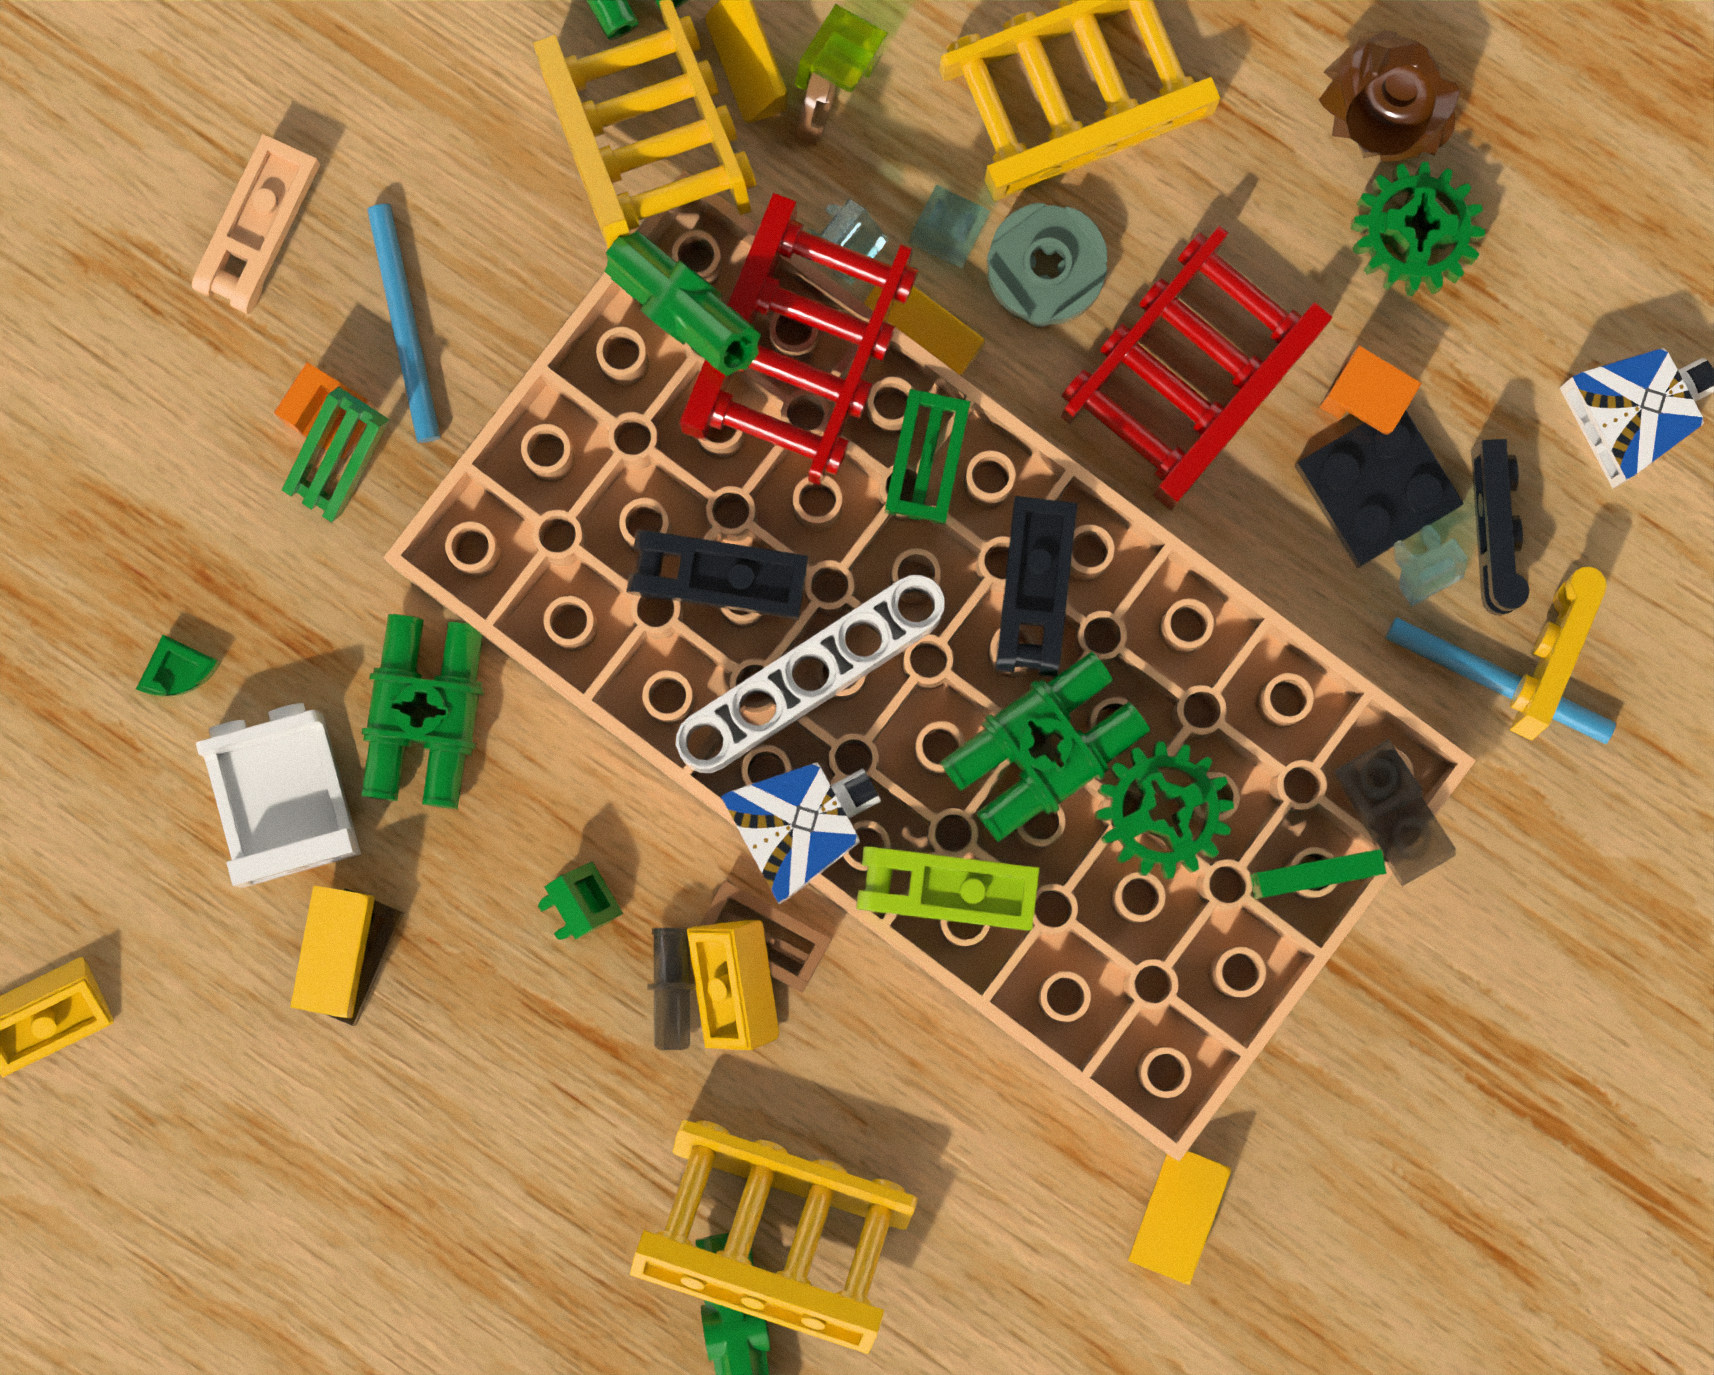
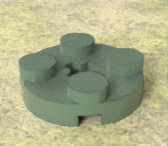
[987,203,1107,327]

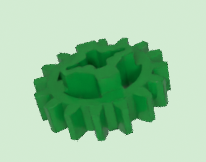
[1350,161,1486,296]
[1095,741,1234,879]

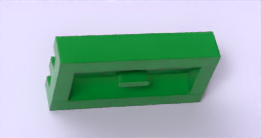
[281,386,390,523]
[884,389,971,525]
[1250,849,1387,899]

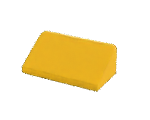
[706,0,788,123]
[864,286,985,376]
[290,885,375,1018]
[687,920,779,1050]
[0,957,114,1078]
[1127,1151,1232,1285]

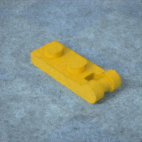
[1510,566,1607,741]

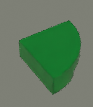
[136,635,221,697]

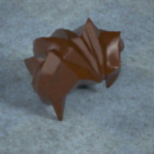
[1319,30,1460,162]

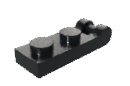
[1471,439,1530,616]
[995,496,1077,678]
[626,530,808,620]

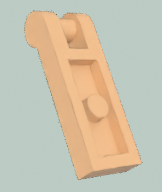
[192,134,321,314]

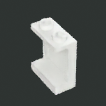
[196,703,361,888]

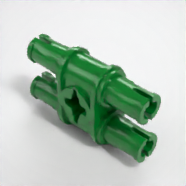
[361,614,485,809]
[940,652,1150,842]

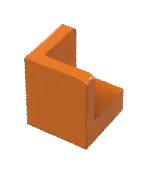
[1319,345,1422,435]
[274,362,377,459]

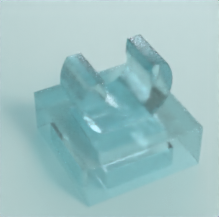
[909,184,990,269]
[807,199,889,286]
[1393,525,1467,607]

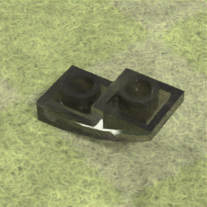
[1335,739,1456,887]

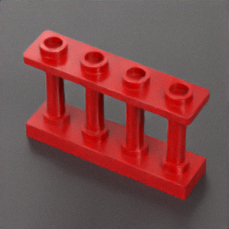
[680,192,919,486]
[1061,225,1333,511]

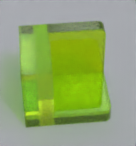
[795,4,888,92]

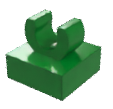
[538,861,624,940]

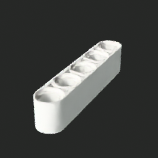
[676,575,944,773]

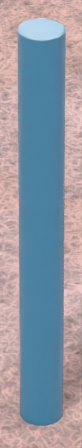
[367,204,441,443]
[1385,617,1616,744]

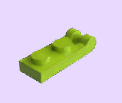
[856,847,1039,931]

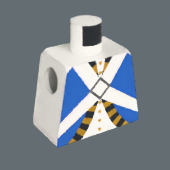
[1560,348,1714,489]
[721,762,881,904]

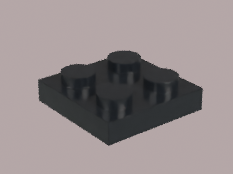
[1294,410,1464,569]

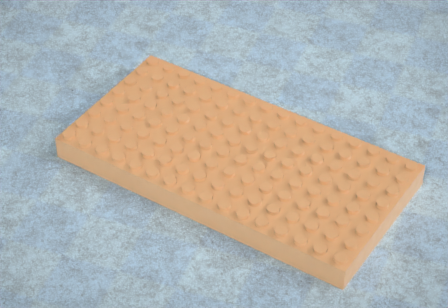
[383,170,1476,1161]

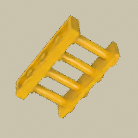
[532,0,756,249]
[939,0,1221,202]
[630,1120,918,1354]

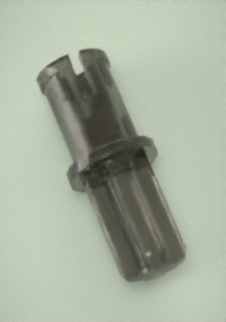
[647,928,696,1050]

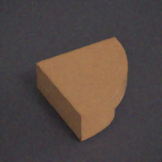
[796,67,836,145]

